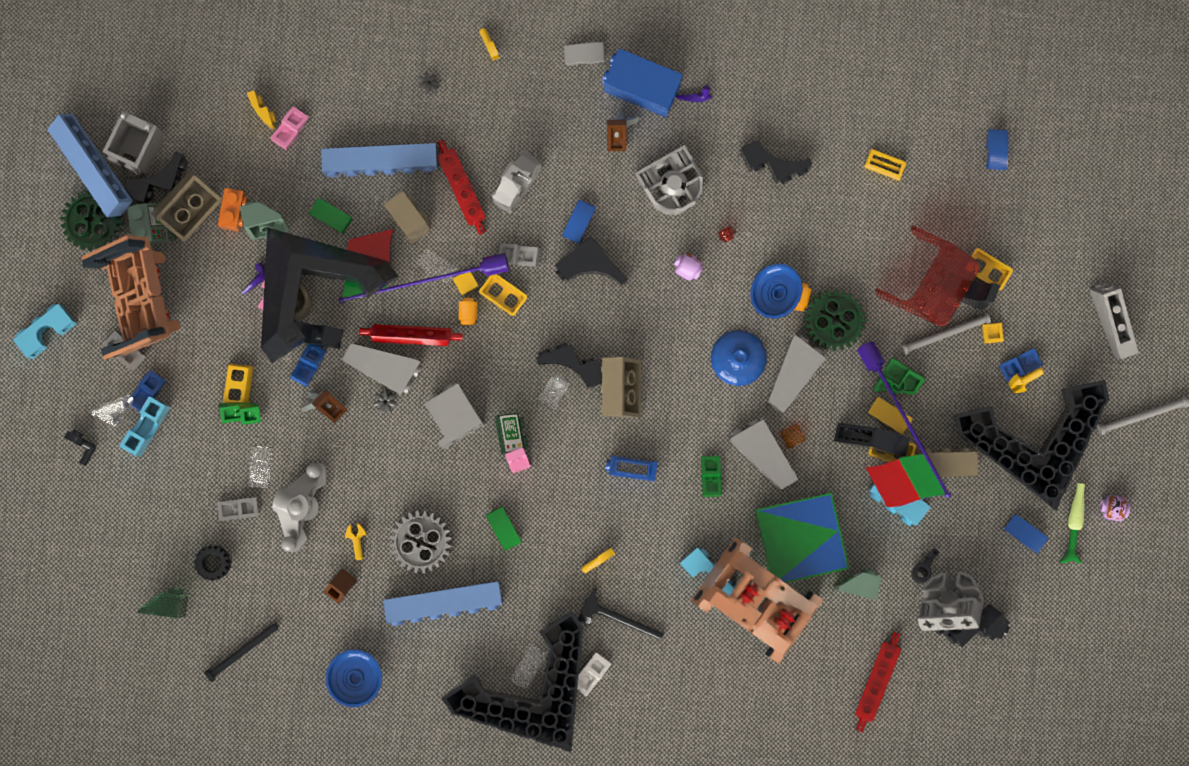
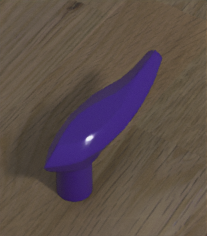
[676,85,712,102]
[242,263,265,294]

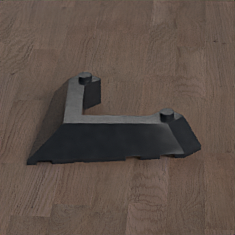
[261,227,398,364]
[954,380,1109,511]
[441,611,583,752]

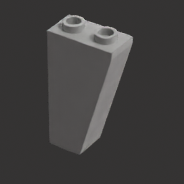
[1089,282,1138,359]
[767,335,826,414]
[341,343,423,396]
[729,419,798,490]

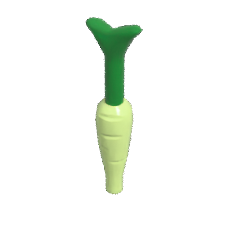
[1059,483,1085,564]

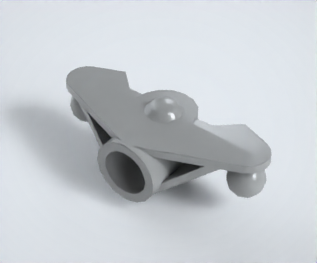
[272,462,327,552]

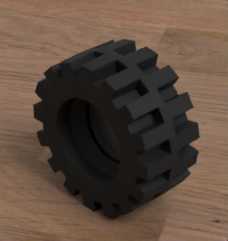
[194,546,231,580]

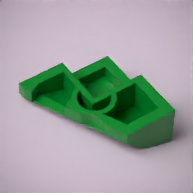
[873,357,926,395]

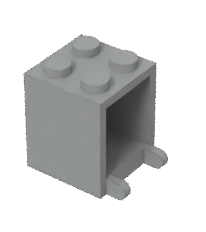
[103,111,166,175]
[425,383,484,449]

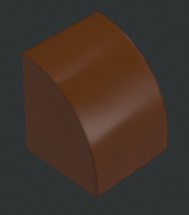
[324,568,358,604]

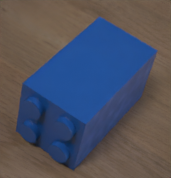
[602,48,683,118]

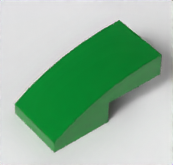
[308,198,353,234]
[219,402,261,425]
[701,456,722,498]
[486,506,522,551]

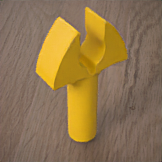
[479,28,500,61]
[1008,367,1044,393]
[345,523,367,560]
[582,548,615,573]

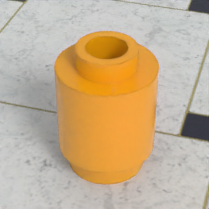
[794,283,812,312]
[458,298,478,325]

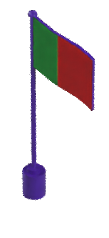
[339,229,509,304]
[857,341,951,507]

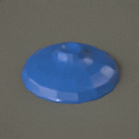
[750,263,803,319]
[711,330,767,386]
[325,650,382,707]

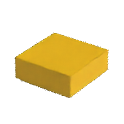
[453,272,479,296]
[982,322,1004,344]

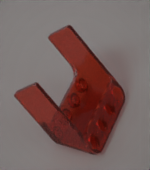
[875,225,979,326]

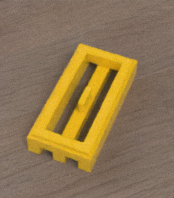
[864,149,907,181]

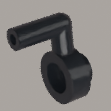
[64,429,96,466]
[911,549,939,584]

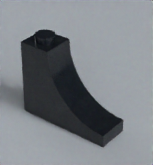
[555,236,627,287]
[938,272,1001,310]
[834,423,910,457]

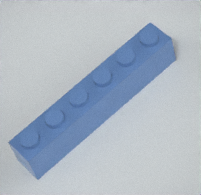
[47,114,133,217]
[321,143,438,178]
[383,581,503,626]

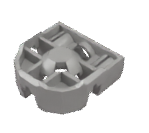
[635,145,703,215]
[492,150,542,214]
[918,572,984,631]

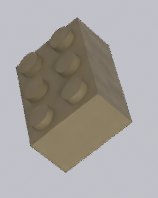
[151,171,222,242]
[384,191,431,244]
[601,357,641,418]
[914,448,978,477]

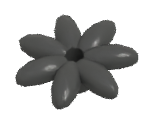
[418,71,440,94]
[373,389,398,414]

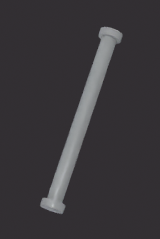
[901,312,991,355]
[1097,396,1189,436]

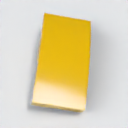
[247,91,276,129]
[868,397,913,435]

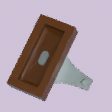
[607,111,638,152]
[301,390,348,423]

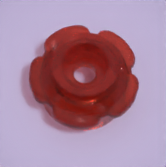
[718,226,736,242]

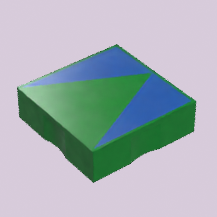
[754,493,849,583]

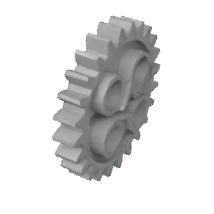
[389,511,452,573]

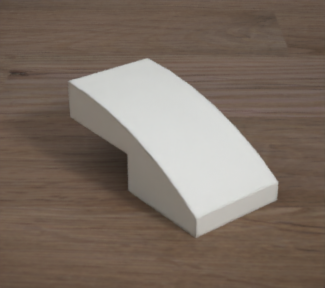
[577,652,611,696]

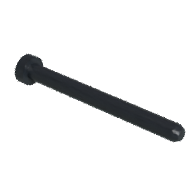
[204,623,279,682]

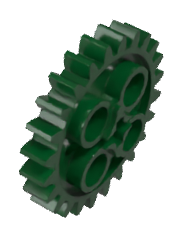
[60,190,124,252]
[803,289,866,351]

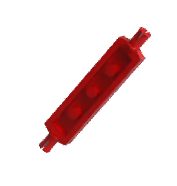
[437,139,486,235]
[359,324,463,346]
[855,631,902,732]

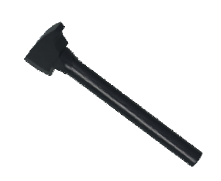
[578,588,664,640]

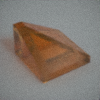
[780,424,806,449]

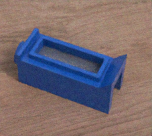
[606,455,658,482]

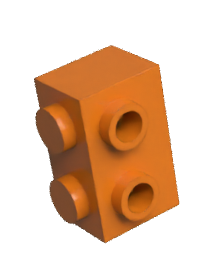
[218,188,248,232]

